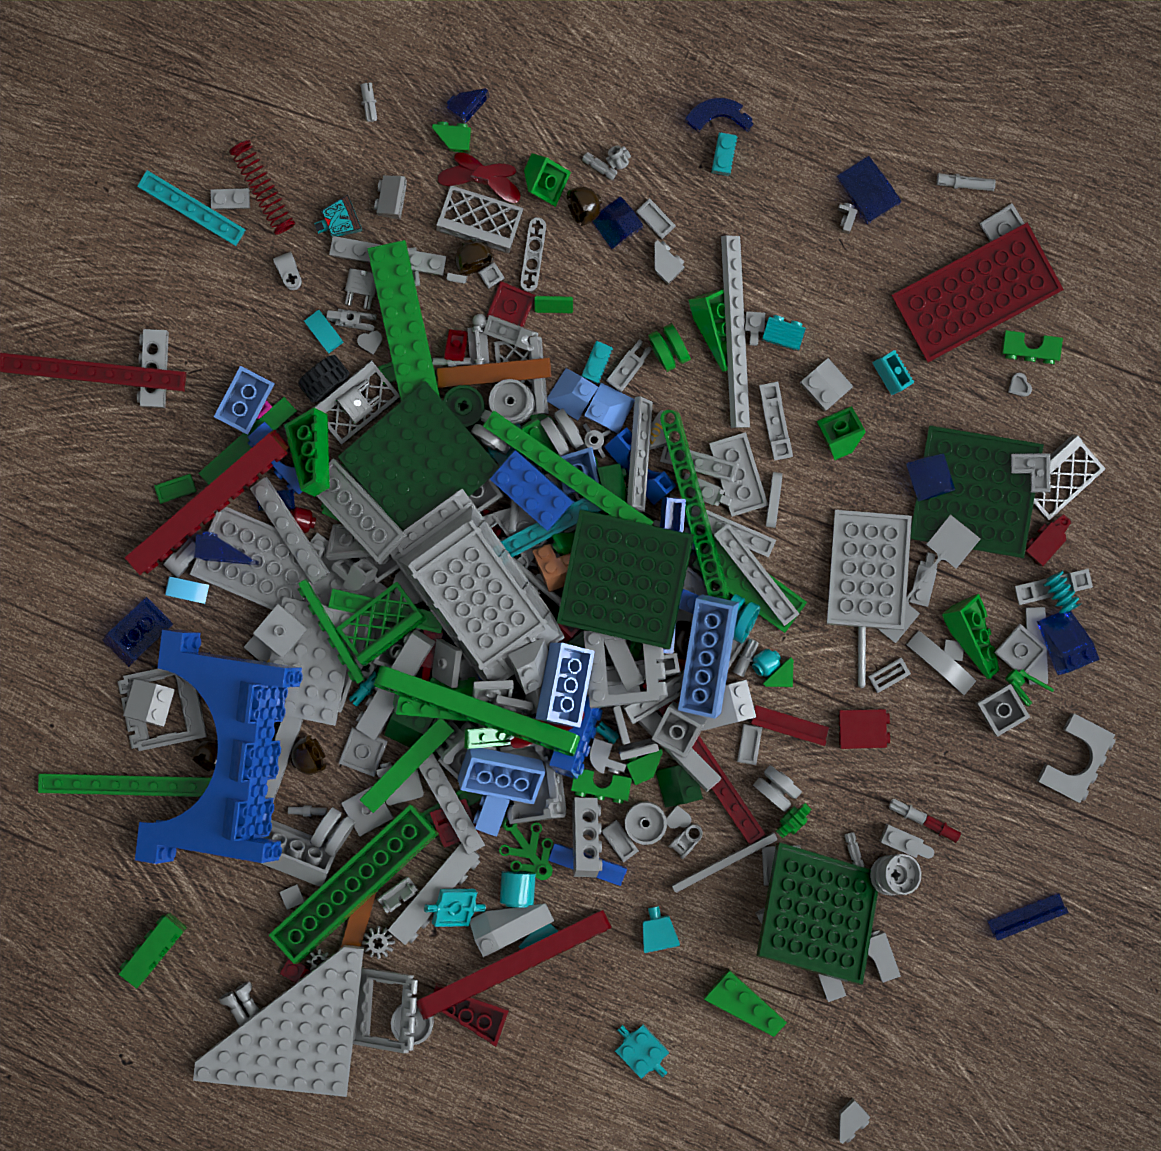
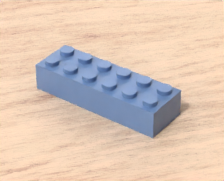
[678,594,739,719]

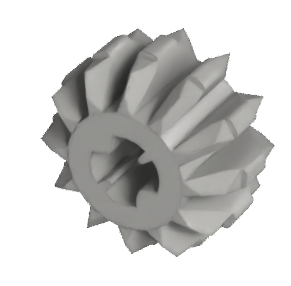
[362,926,395,959]

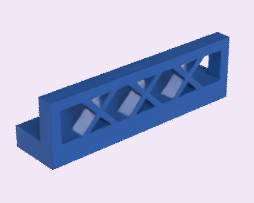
[548,842,627,886]

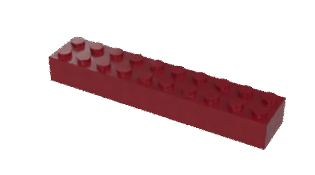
[125,430,289,575]

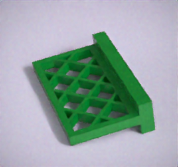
[336,582,426,666]

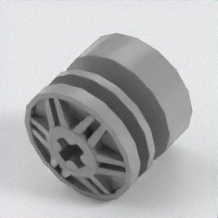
[870,854,921,896]

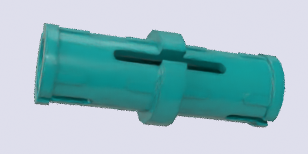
[349,671,378,706]

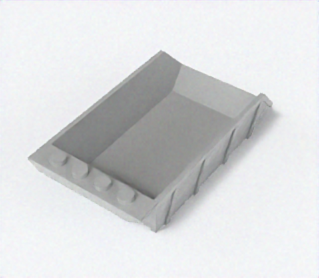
[390,489,565,681]

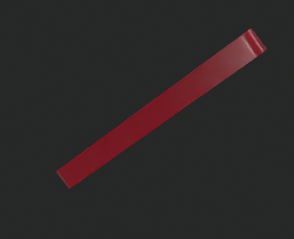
[416,910,612,1020]

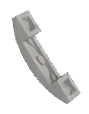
[759,382,793,461]
[1014,569,1093,605]
[906,631,976,695]

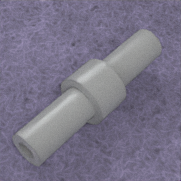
[433,357,472,367]
[288,805,327,817]

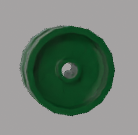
[443,385,485,429]

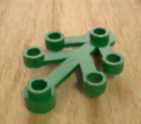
[499,816,553,880]

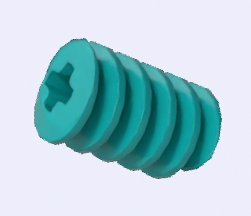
[1044,570,1082,614]

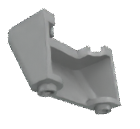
[500,743,566,824]

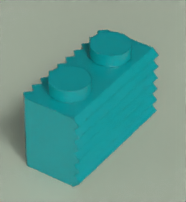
[711,132,738,176]
[762,315,806,351]
[582,341,613,384]
[872,350,914,395]

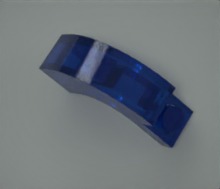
[684,98,754,133]

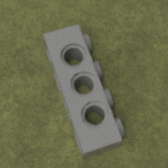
[137,329,169,408]
[572,797,602,877]

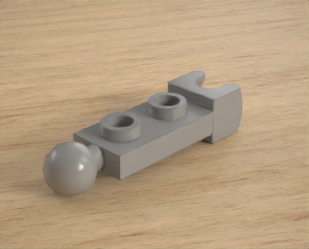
[472,314,538,351]

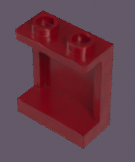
[838,709,890,749]

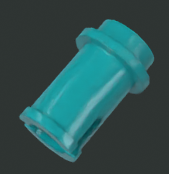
[596,721,620,744]

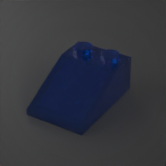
[836,156,902,225]
[194,531,259,565]
[102,597,173,667]
[1037,611,1100,675]

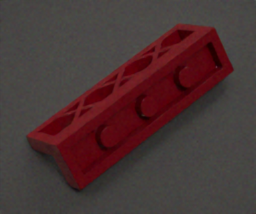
[750,705,829,746]

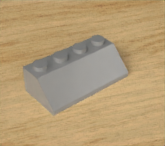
[261,820,336,887]

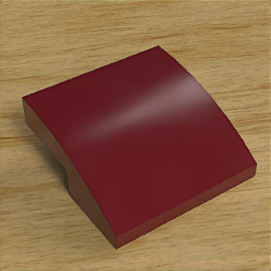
[430,798,480,848]

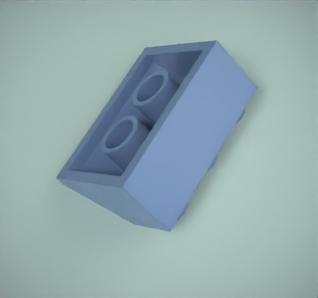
[214,366,275,435]

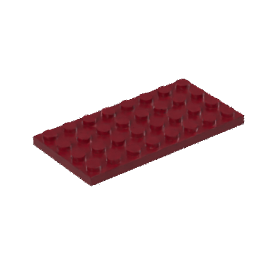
[891,222,1064,363]

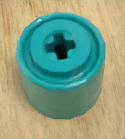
[500,871,536,908]

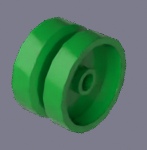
[648,323,691,372]

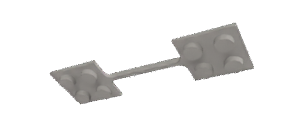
[877,515,980,643]

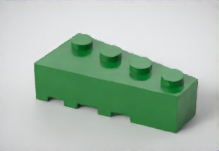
[284,408,330,497]
[393,677,477,722]
[703,969,787,1037]

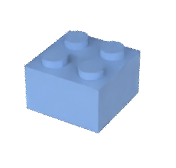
[473,795,510,837]

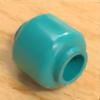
[752,649,781,677]

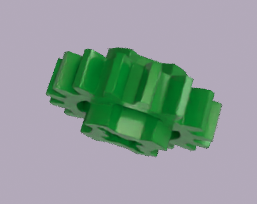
[776,803,812,838]

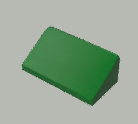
[535,296,573,313]

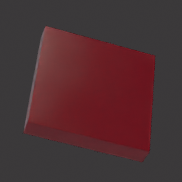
[486,281,536,327]

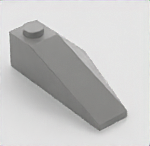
[470,903,554,957]

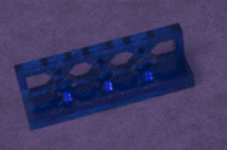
[987,893,1069,941]

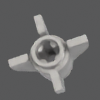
[577,424,612,458]

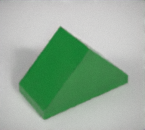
[762,657,794,687]

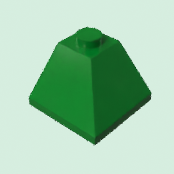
[524,153,571,207]
[817,406,866,460]

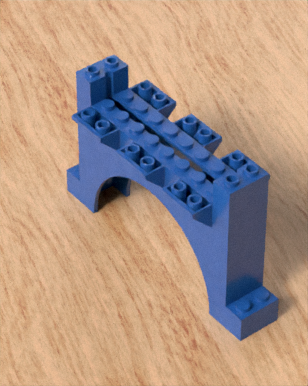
[135,630,303,864]

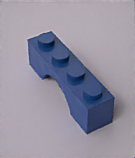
[248,422,303,494]
[604,428,676,505]

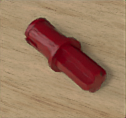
[923,815,961,843]

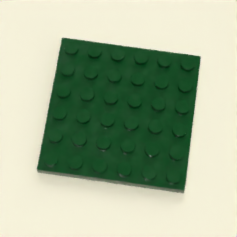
[338,381,500,531]
[910,425,1044,558]
[557,509,694,649]
[756,842,878,985]

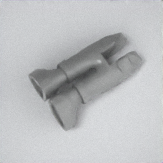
[219,981,260,1026]

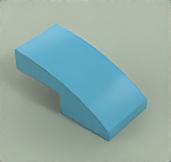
[165,576,209,604]

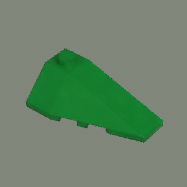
[688,288,728,372]
[942,594,999,679]

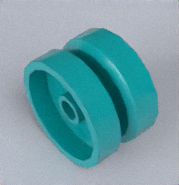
[731,594,761,644]

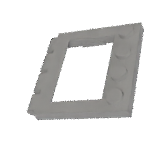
[584,631,667,708]
[117,669,207,751]
[353,967,418,1053]

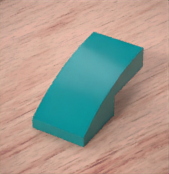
[304,310,344,354]

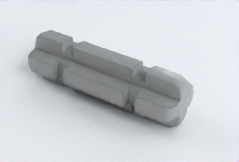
[582,152,617,180]
[845,832,864,867]

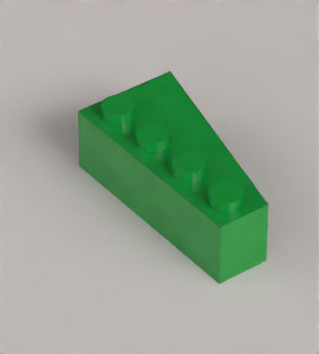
[119,913,187,989]

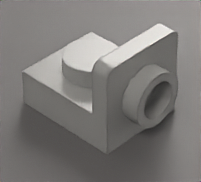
[837,203,858,234]

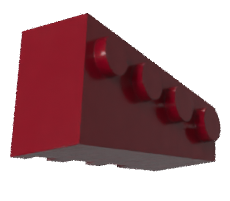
[433,983,509,1047]

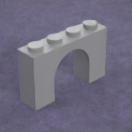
[1036,713,1115,803]
[818,929,901,1002]

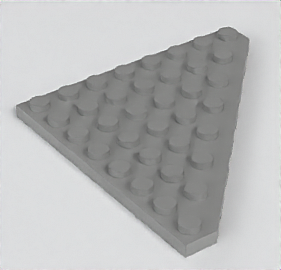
[193,945,364,1097]

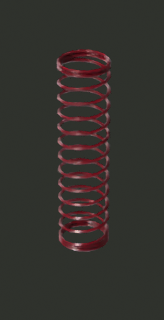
[229,140,296,235]

